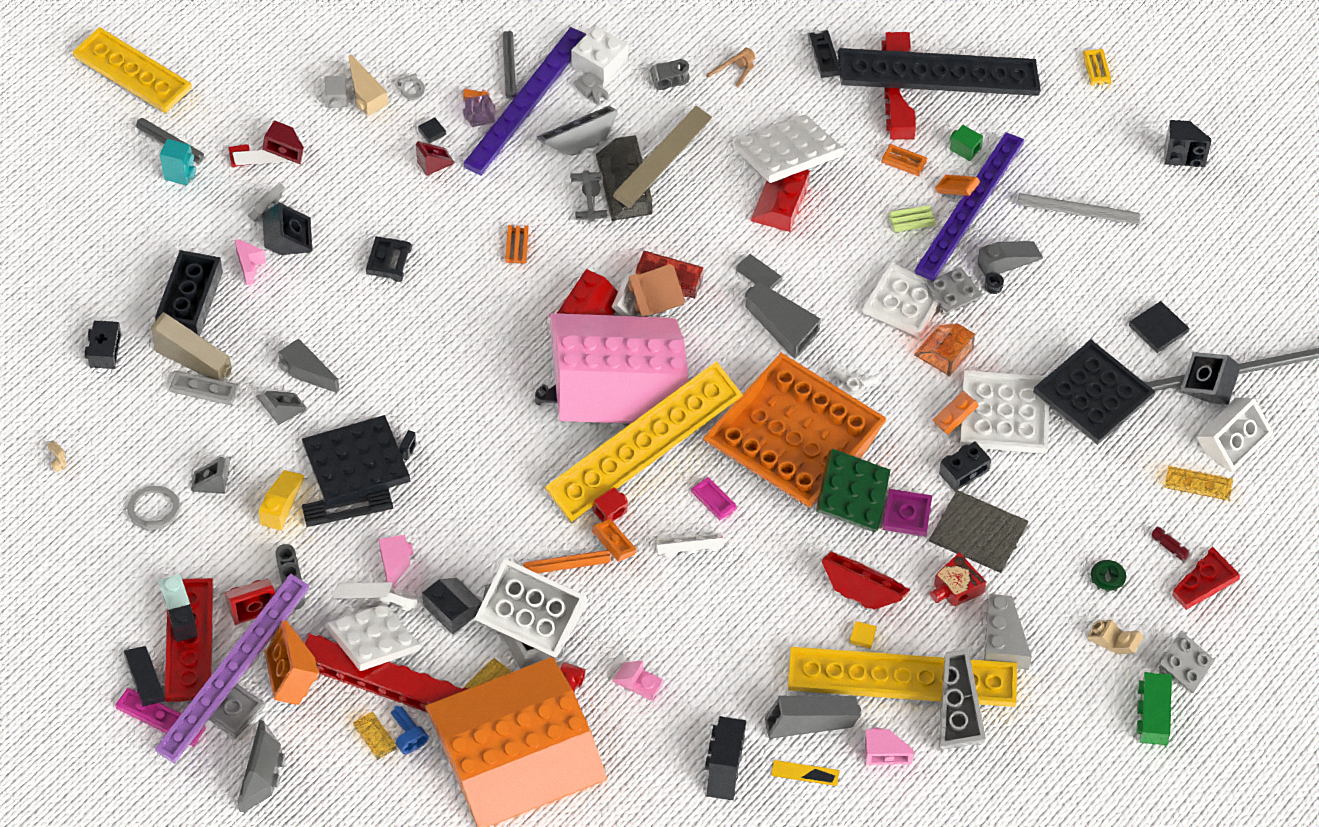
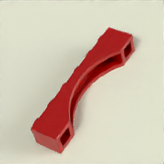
[881,32,916,140]

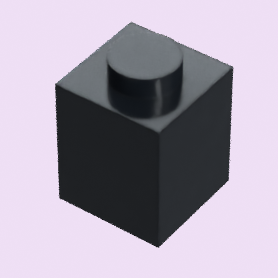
[168,604,198,642]

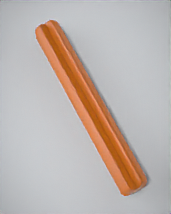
[523,550,611,573]

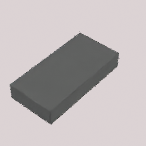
[736,254,782,289]

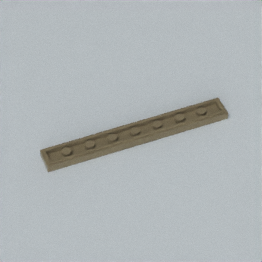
[613,105,712,209]

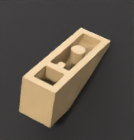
[348,54,388,116]

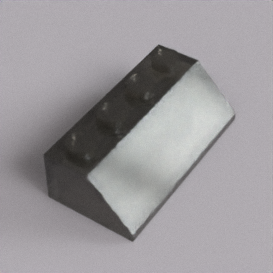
[596,135,652,221]

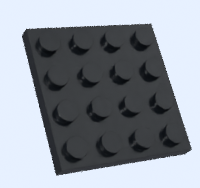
[1033,339,1156,445]
[302,415,411,506]

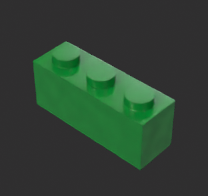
[1136,672,1172,746]

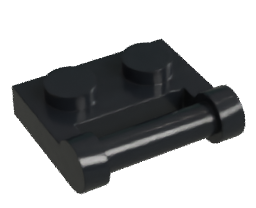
[366,236,413,282]

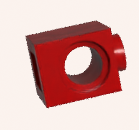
[592,487,628,522]

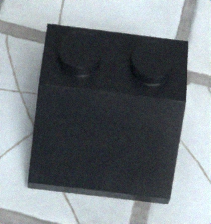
[262,202,313,255]
[1180,352,1241,405]
[422,578,482,635]

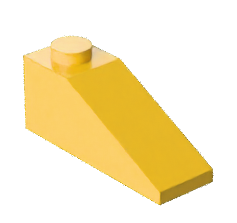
[259,470,305,531]

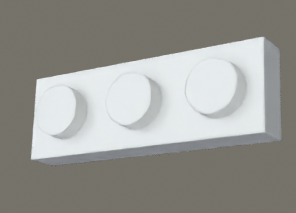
[655,533,724,556]

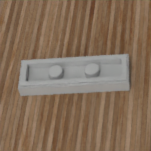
[169,371,238,406]

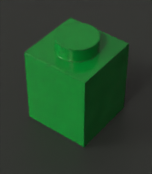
[949,125,983,161]

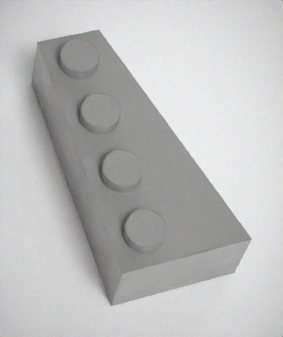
[939,649,986,751]

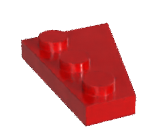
[1172,546,1240,610]

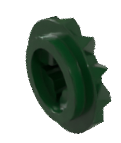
[1090,560,1126,593]

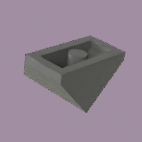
[256,391,307,425]
[191,457,231,494]

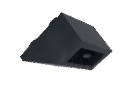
[1164,120,1211,167]

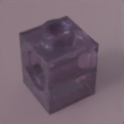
[463,94,495,127]

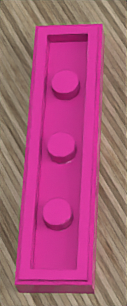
[115,687,206,747]

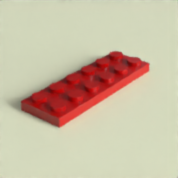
[165,578,214,702]

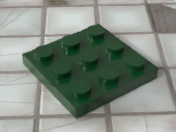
[816,449,891,532]

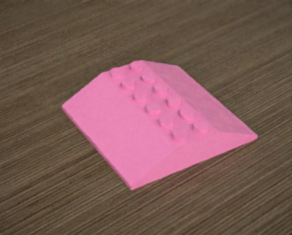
[549,313,688,423]

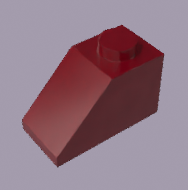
[262,120,304,164]

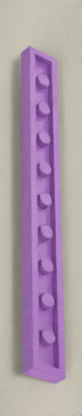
[155,574,310,764]

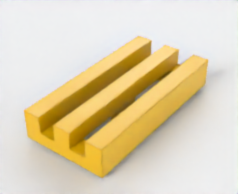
[1083,49,1111,86]

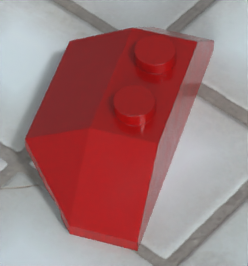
[822,551,910,610]

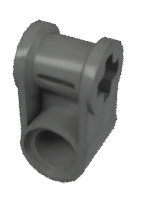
[650,59,690,90]

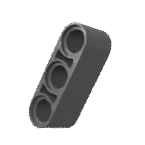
[275,544,305,610]

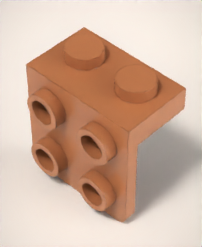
[628,265,685,317]

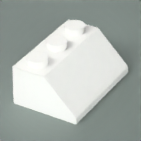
[1196,398,1273,472]

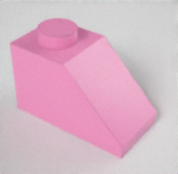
[379,534,413,587]
[865,727,914,765]

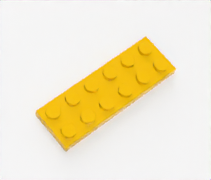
[72,27,192,113]

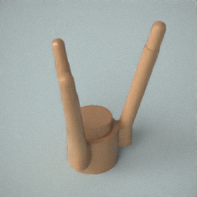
[706,47,756,87]

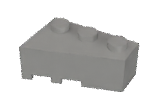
[984,594,1032,670]

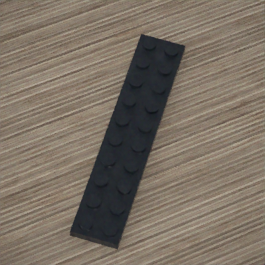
[837,48,1041,96]

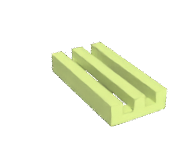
[889,205,935,232]

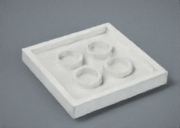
[862,263,940,338]
[326,603,420,671]

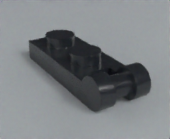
[808,30,840,78]

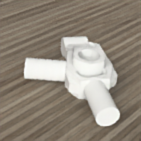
[833,368,879,398]

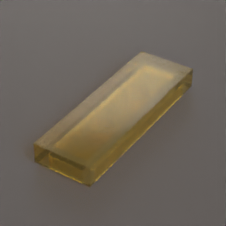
[1164,466,1233,501]

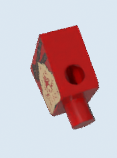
[930,552,987,607]

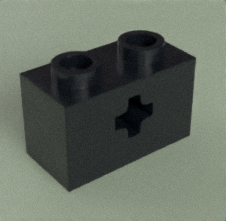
[84,320,122,369]

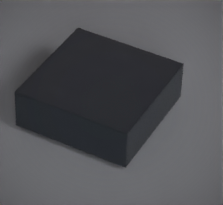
[418,117,446,144]
[399,430,417,461]

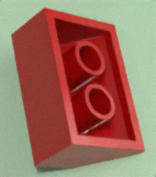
[751,169,810,232]
[557,269,618,316]

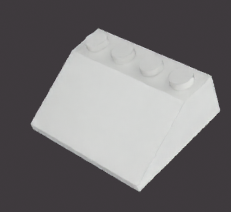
[474,558,588,658]

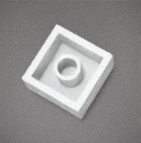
[571,25,628,84]

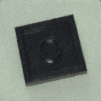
[1129,301,1189,353]

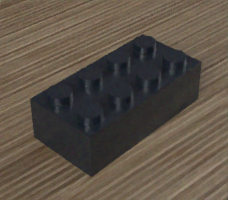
[155,250,223,336]

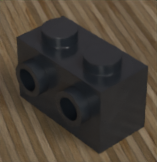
[939,441,991,492]

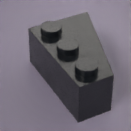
[705,716,747,801]

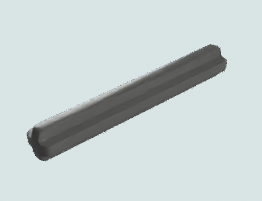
[502,31,516,98]
[135,118,204,163]

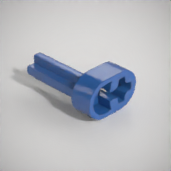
[391,705,429,754]

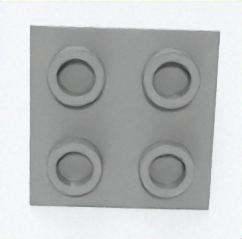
[925,267,983,315]
[1159,631,1215,693]

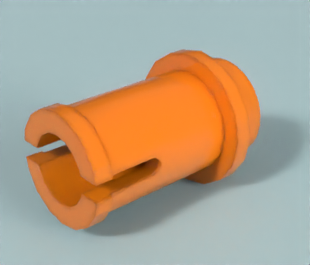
[463,88,490,106]

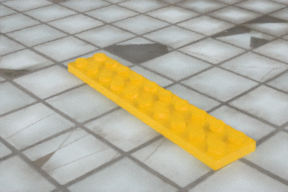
[544,361,743,523]
[788,647,1017,707]

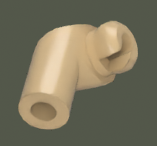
[48,441,66,472]

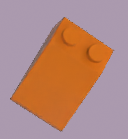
[264,620,319,705]

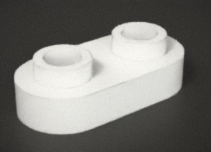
[378,587,419,611]

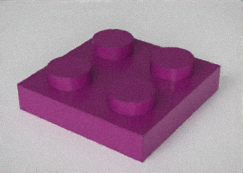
[883,489,933,537]

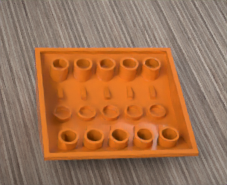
[703,352,887,508]
[426,657,607,827]

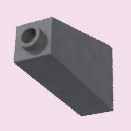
[745,281,821,359]
[765,695,861,739]

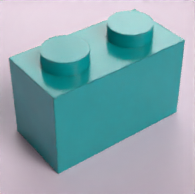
[159,139,196,186]

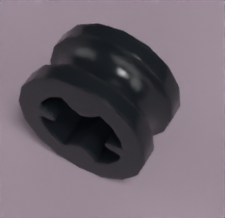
[984,273,1004,294]

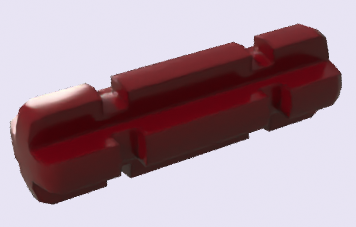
[1151,526,1190,561]

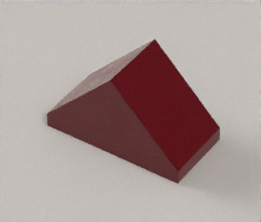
[416,141,455,176]

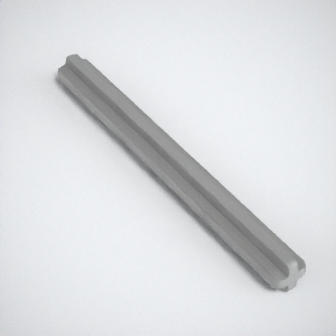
[1017,193,1141,225]

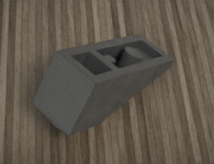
[977,241,1043,277]
[278,338,340,393]

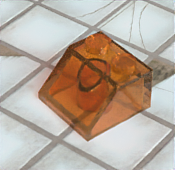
[914,323,976,377]

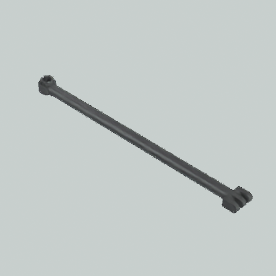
[1145,348,1319,391]

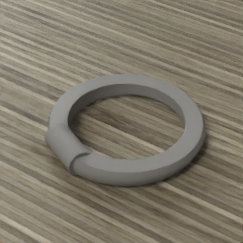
[127,486,180,530]

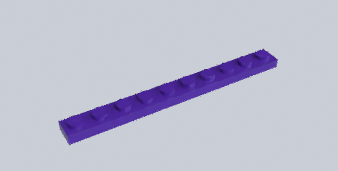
[464,27,587,176]
[915,132,1024,281]

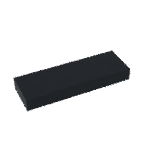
[124,646,165,707]

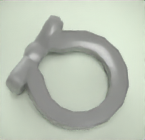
[397,73,425,100]

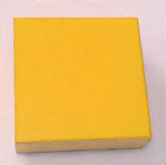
[849,621,877,649]

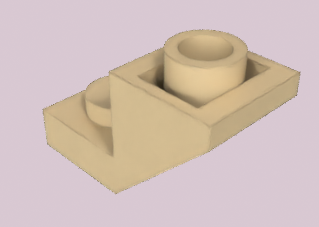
[1086,620,1144,654]

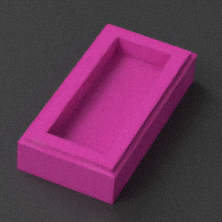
[691,477,737,521]

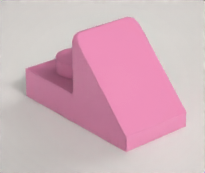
[235,239,266,285]
[612,661,663,701]

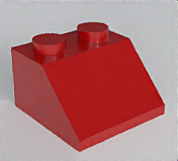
[225,578,275,625]

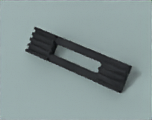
[302,488,393,527]

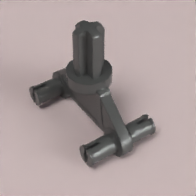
[570,170,607,222]

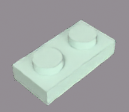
[158,574,192,613]

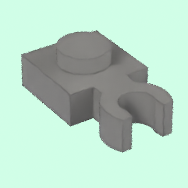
[574,72,609,106]

